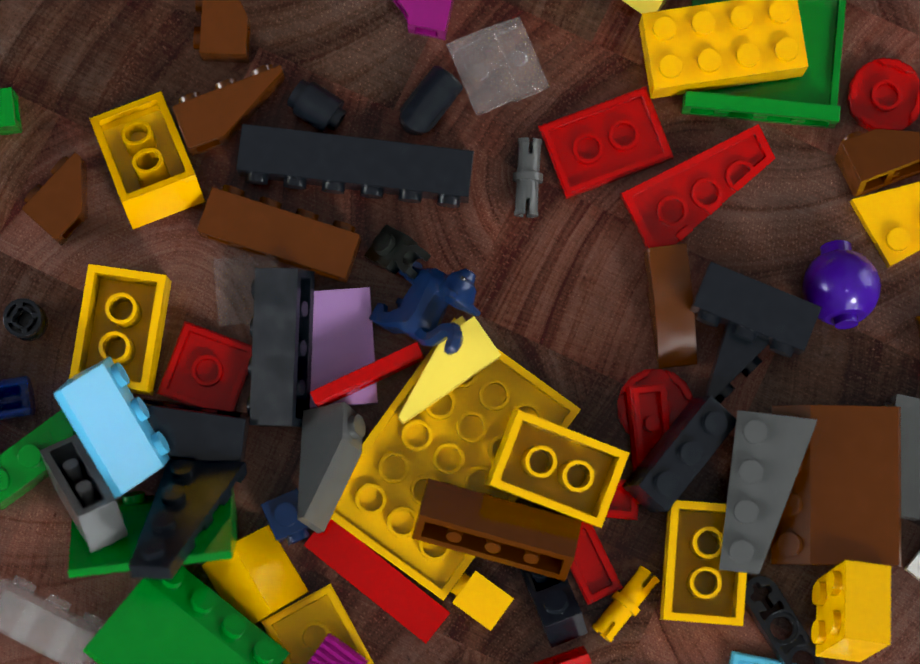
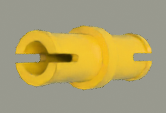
[591,565,660,643]

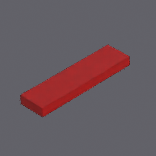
[304,519,450,644]

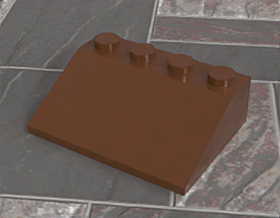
[772,405,901,566]

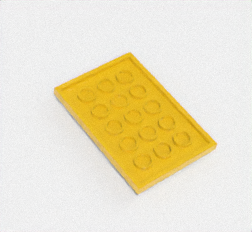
[331,318,581,601]

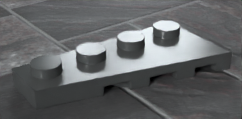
[719,410,817,575]

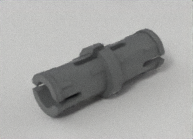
[513,137,543,218]

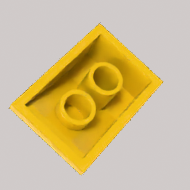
[89,91,205,229]

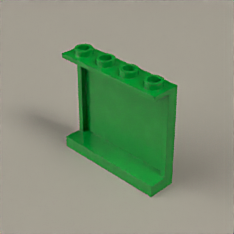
[681,0,846,129]

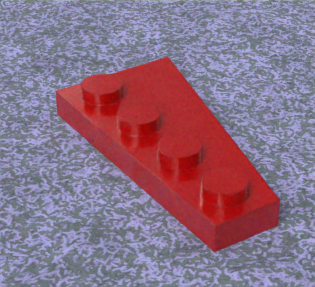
[620,124,776,248]

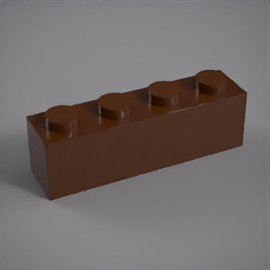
[197,185,362,284]
[412,478,582,581]

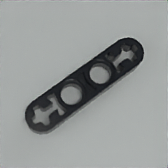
[745,576,826,664]

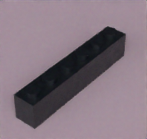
[236,124,474,208]

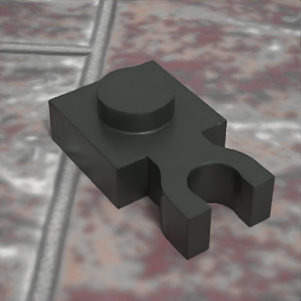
[364,224,431,279]

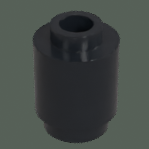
[287,79,347,133]

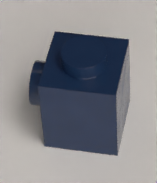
[261,488,310,545]

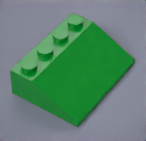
[68,487,239,578]
[83,565,290,664]

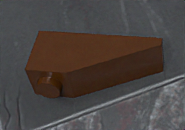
[835,129,920,197]

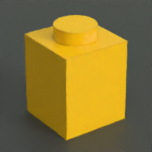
[451,571,514,631]

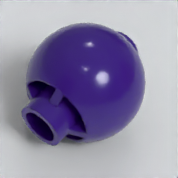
[802,240,881,330]

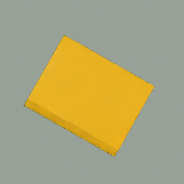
[201,525,309,625]

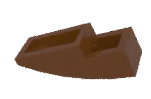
[644,243,697,369]

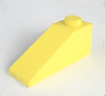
[398,316,501,425]

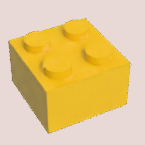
[811,560,891,662]

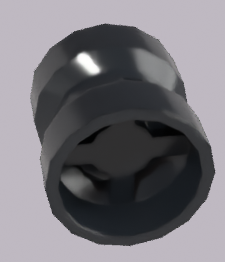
[3,298,48,341]

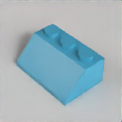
[53,356,170,499]

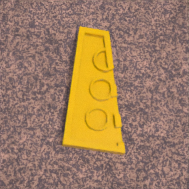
[850,181,920,268]

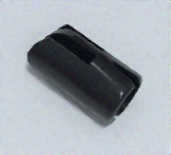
[399,66,463,136]

